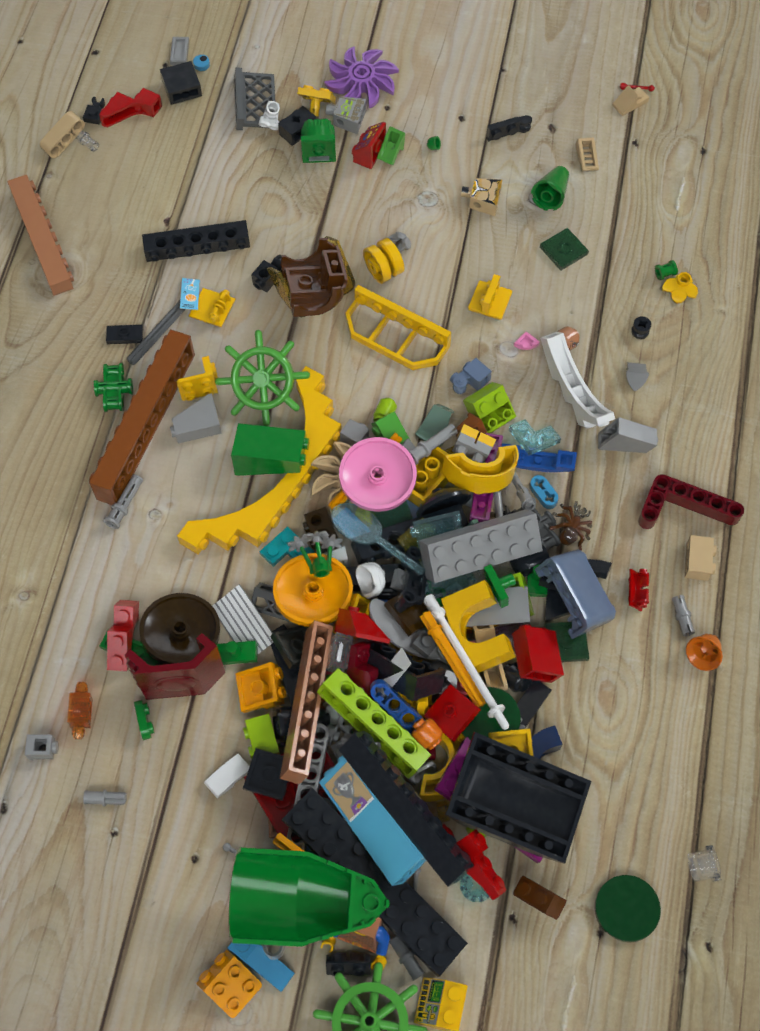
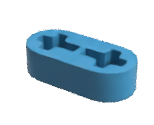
[530,475,559,509]

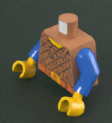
[321,917,390,970]

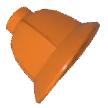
[686,634,723,671]

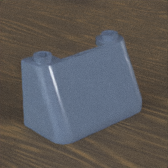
[535,549,616,639]

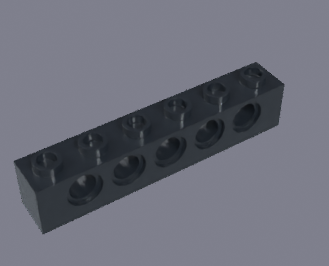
[142,220,250,262]
[351,504,469,565]

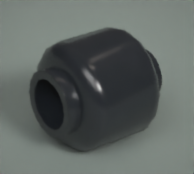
[503,662,532,692]

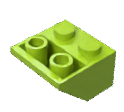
[463,382,516,433]

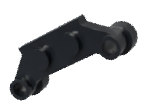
[394,546,427,613]

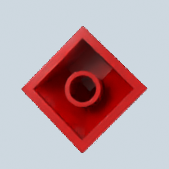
[334,606,390,644]

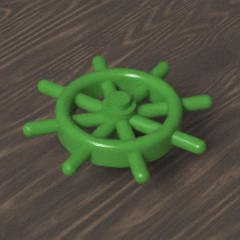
[215,330,310,426]
[313,962,428,1031]

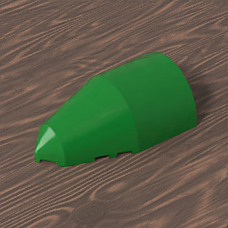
[228,847,390,947]

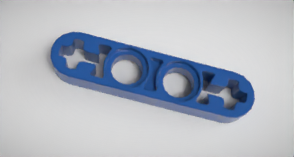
[370,679,425,734]

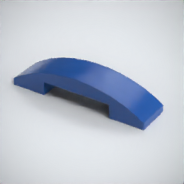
[501,443,577,472]

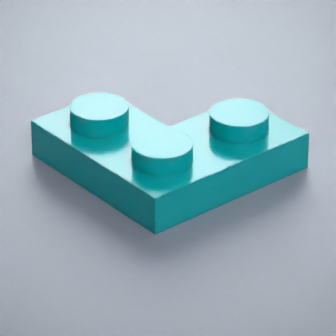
[259,527,314,567]

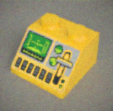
[414,977,468,1031]

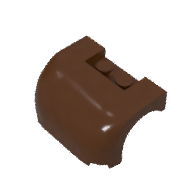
[280,238,347,317]

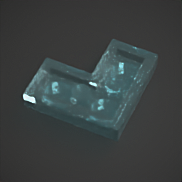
[509,420,561,455]

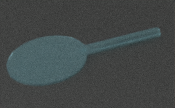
[331,503,425,576]

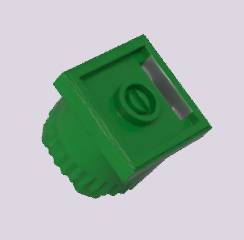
[301,118,336,163]

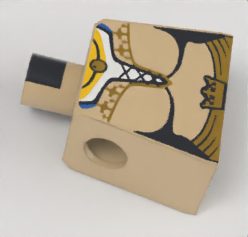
[461,178,502,216]

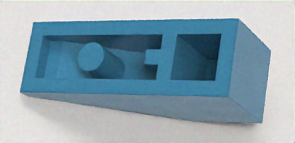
[228,942,295,992]

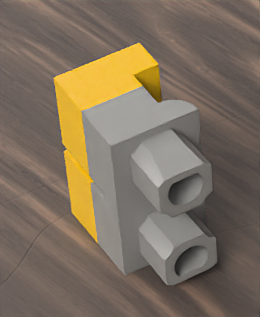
[452,424,496,463]

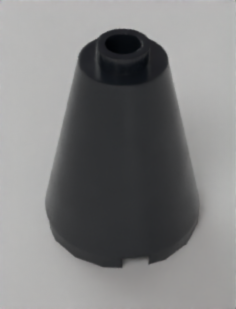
[273,705,330,747]

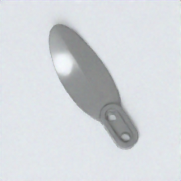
[369,599,459,665]

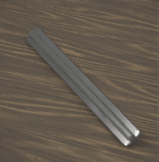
[127,299,186,365]

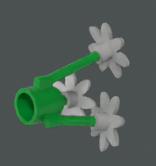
[287,531,343,578]

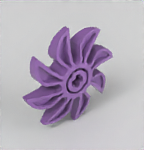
[325,46,399,108]

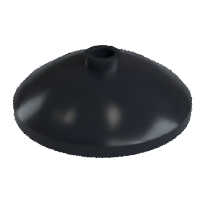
[416,487,471,517]

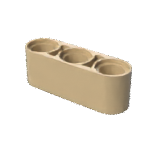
[40,111,85,158]

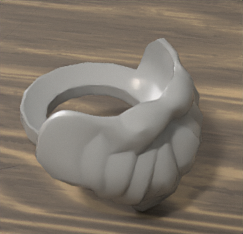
[406,761,437,785]

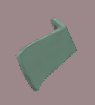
[415,404,454,447]

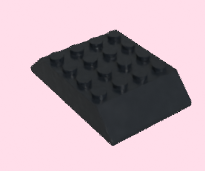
[445,732,592,864]

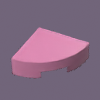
[514,332,540,350]

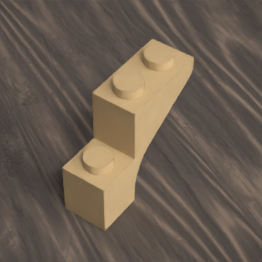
[472,625,508,690]

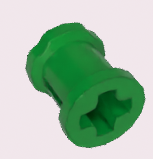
[655,260,678,280]

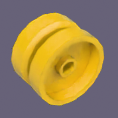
[363,238,405,284]

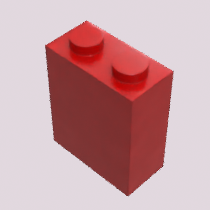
[512,624,564,683]

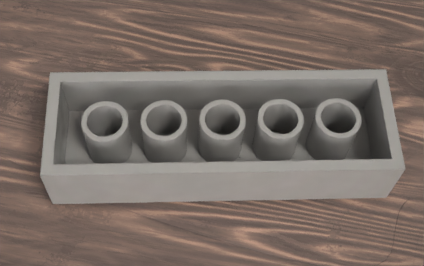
[419,509,543,583]

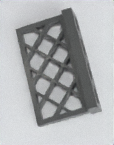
[234,67,276,130]

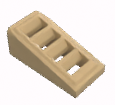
[575,137,599,171]

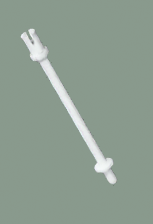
[423,594,509,730]

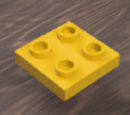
[297,85,336,117]

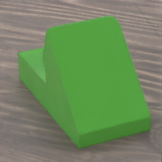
[377,126,405,165]

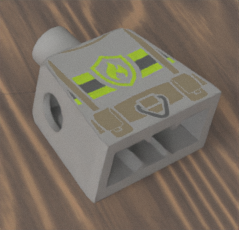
[326,97,366,134]

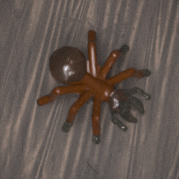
[548,501,592,551]

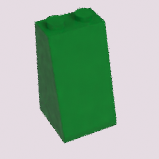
[231,423,309,476]

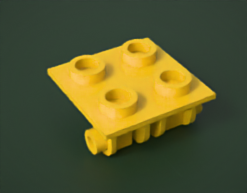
[189,288,236,327]

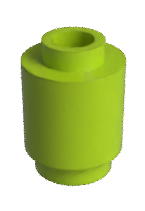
[373,398,397,422]

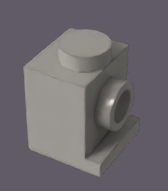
[25,735,58,760]

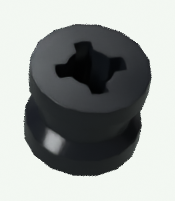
[631,316,652,339]

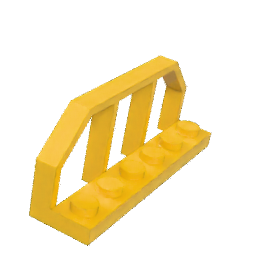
[345,285,451,370]

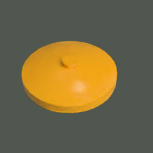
[273,553,353,627]

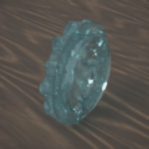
[460,874,490,903]

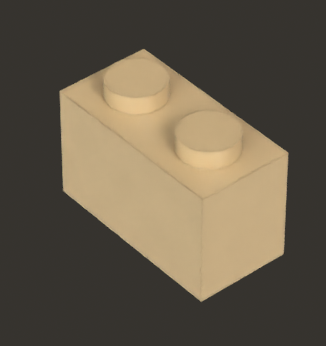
[685,535,717,581]

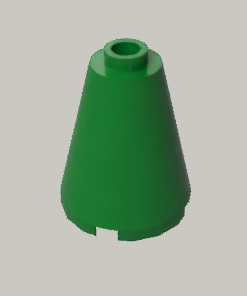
[531,166,569,211]

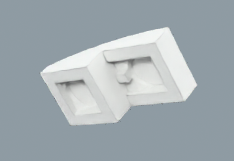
[204,754,250,798]

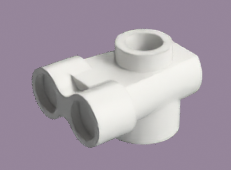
[259,101,280,130]

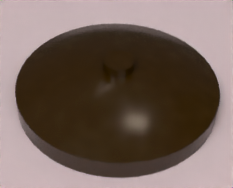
[139,593,220,665]

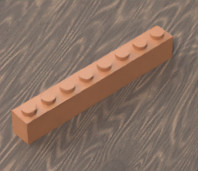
[7,174,74,296]
[280,620,333,784]

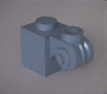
[450,358,492,394]

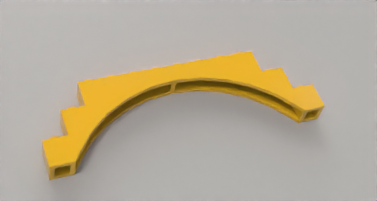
[177,366,342,555]

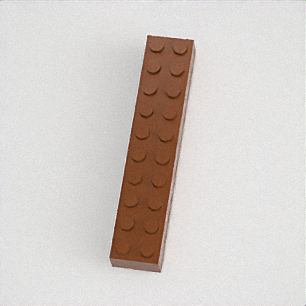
[89,329,195,505]

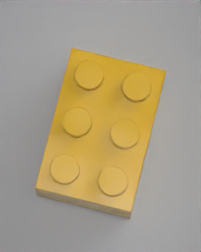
[408,447,449,507]

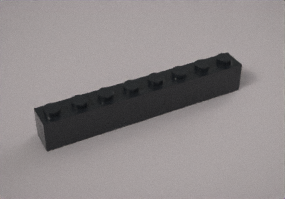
[339,731,474,887]

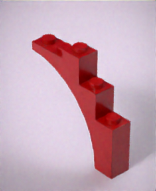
[442,823,507,900]

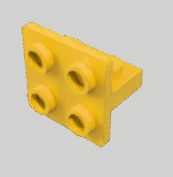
[468,274,512,320]

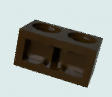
[302,507,338,554]

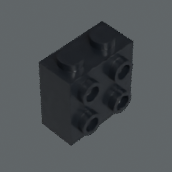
[160,61,202,105]

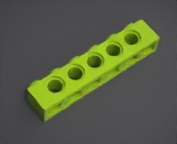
[317,668,431,779]

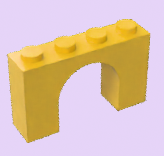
[441,580,516,673]

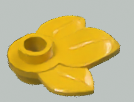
[662,272,698,304]

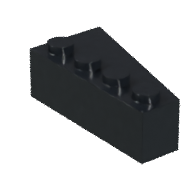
[367,641,446,701]

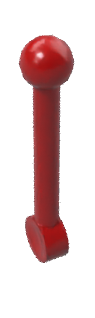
[620,83,655,92]

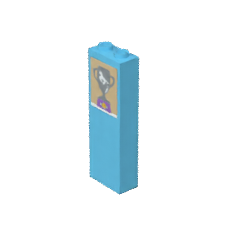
[319,755,427,886]

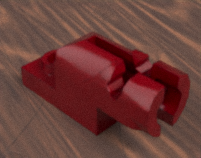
[347,642,379,710]

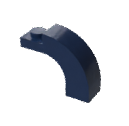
[531,725,563,759]

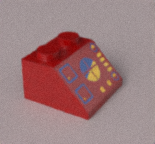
[352,122,386,169]

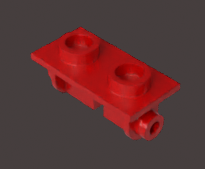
[628,569,649,611]

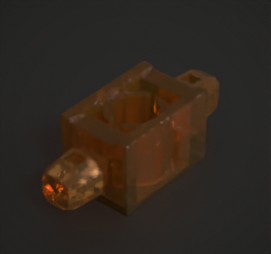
[67,682,93,739]

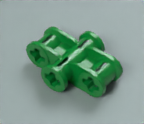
[94,363,133,412]

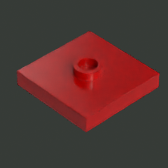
[424,684,481,742]

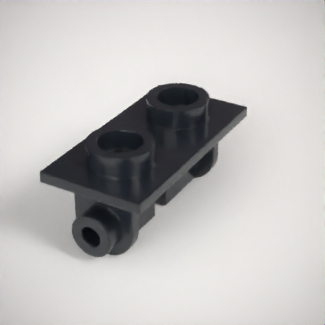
[326,952,371,976]

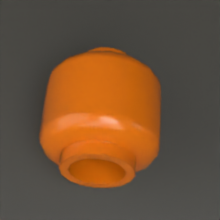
[411,718,443,750]

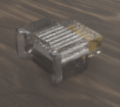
[326,632,353,673]

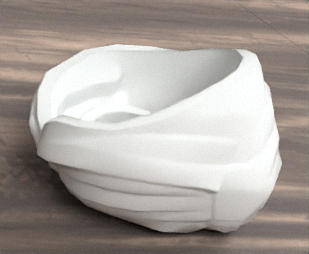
[355,562,386,599]

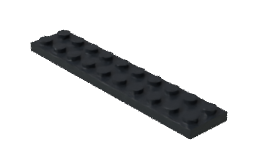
[282,788,468,977]

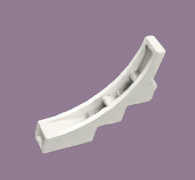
[540,332,615,428]

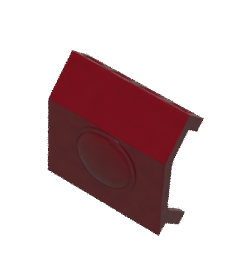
[125,633,226,700]

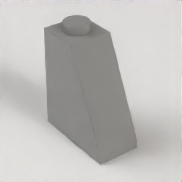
[170,393,222,443]
[598,418,658,453]

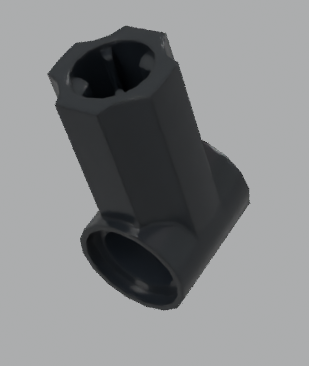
[509,545,550,577]

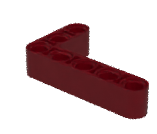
[638,474,744,529]

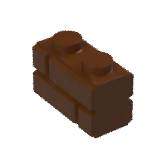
[513,876,567,920]

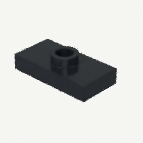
[106,324,143,344]

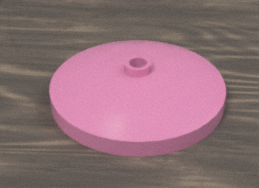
[339,437,417,512]

